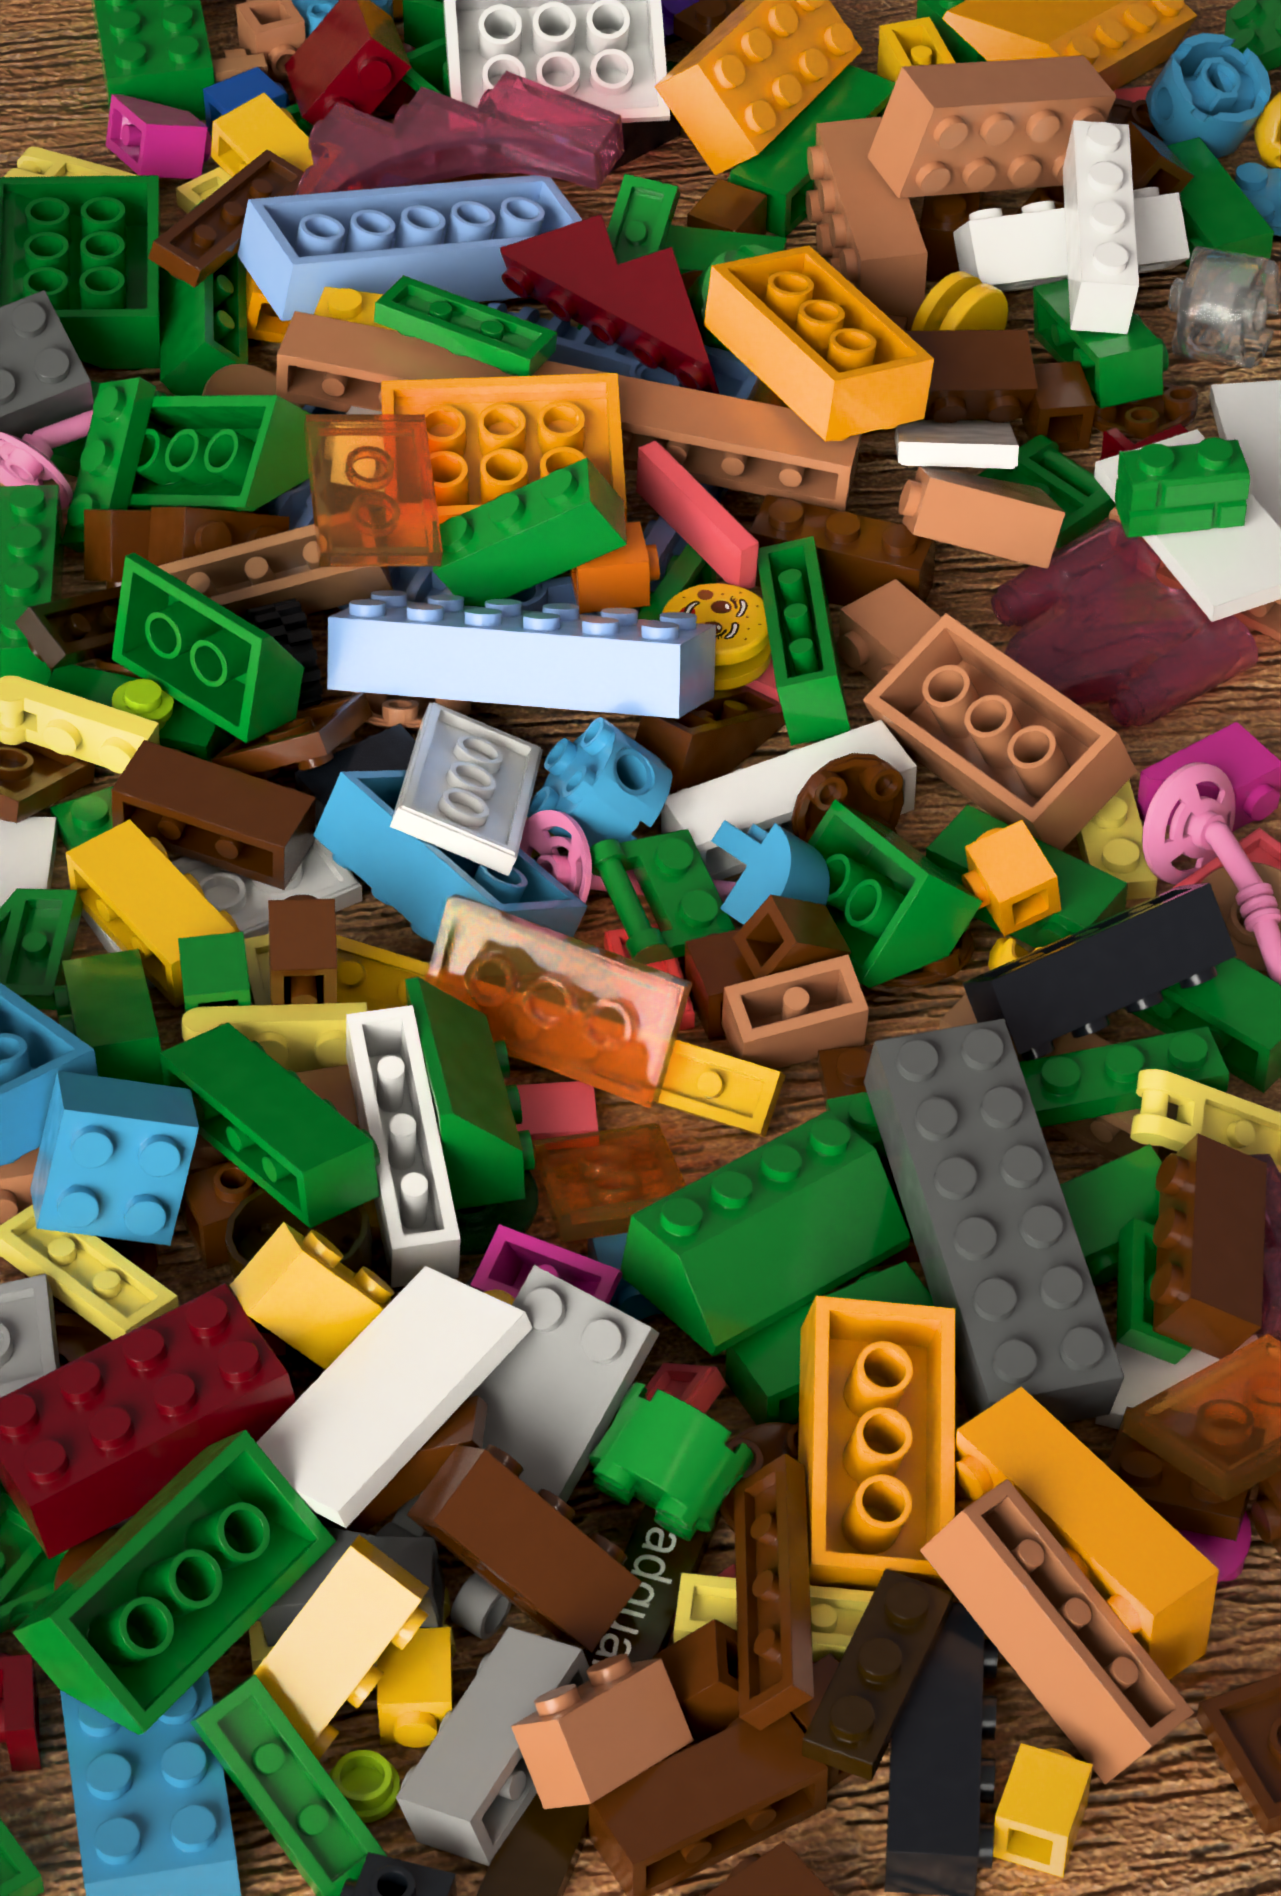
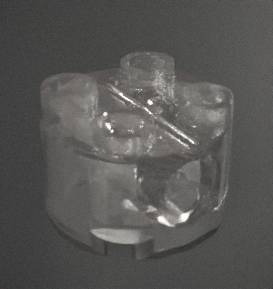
[1169,246,1281,369]

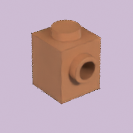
[236,0,306,83]

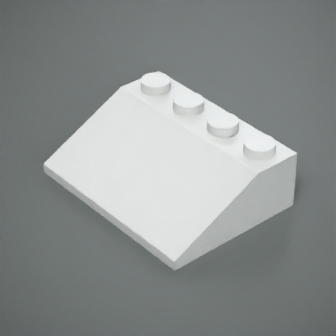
[443,0,670,132]

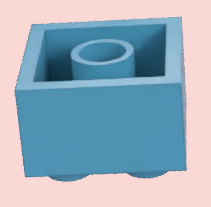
[30,1071,199,1246]

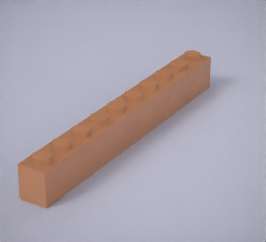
[276,311,862,511]

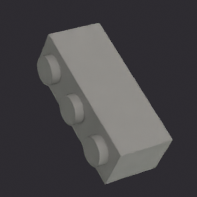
[396,1627,589,1866]

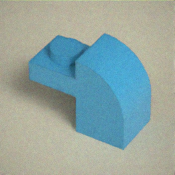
[711,820,830,925]

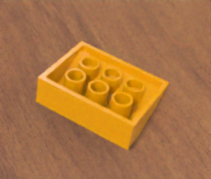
[942,0,1198,91]
[381,373,627,563]

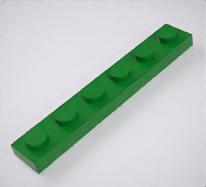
[826,1026,1230,1159]

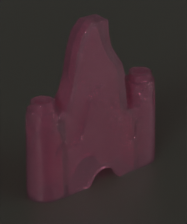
[991,519,1258,727]

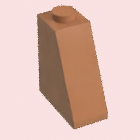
[899,466,1065,569]

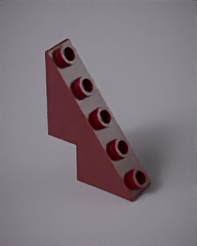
[500,214,720,394]

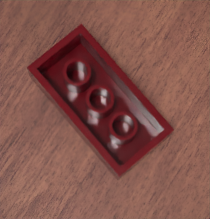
[0,1283,296,1559]

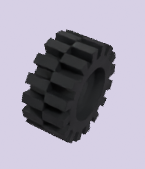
[245,598,323,710]

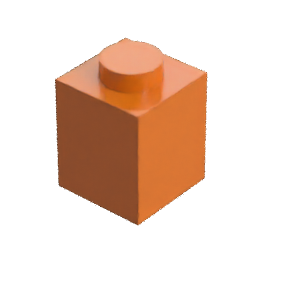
[570,521,660,614]

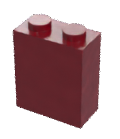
[284,0,411,147]

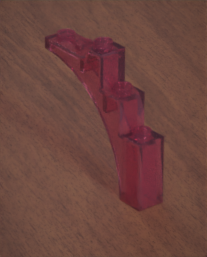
[293,71,624,195]

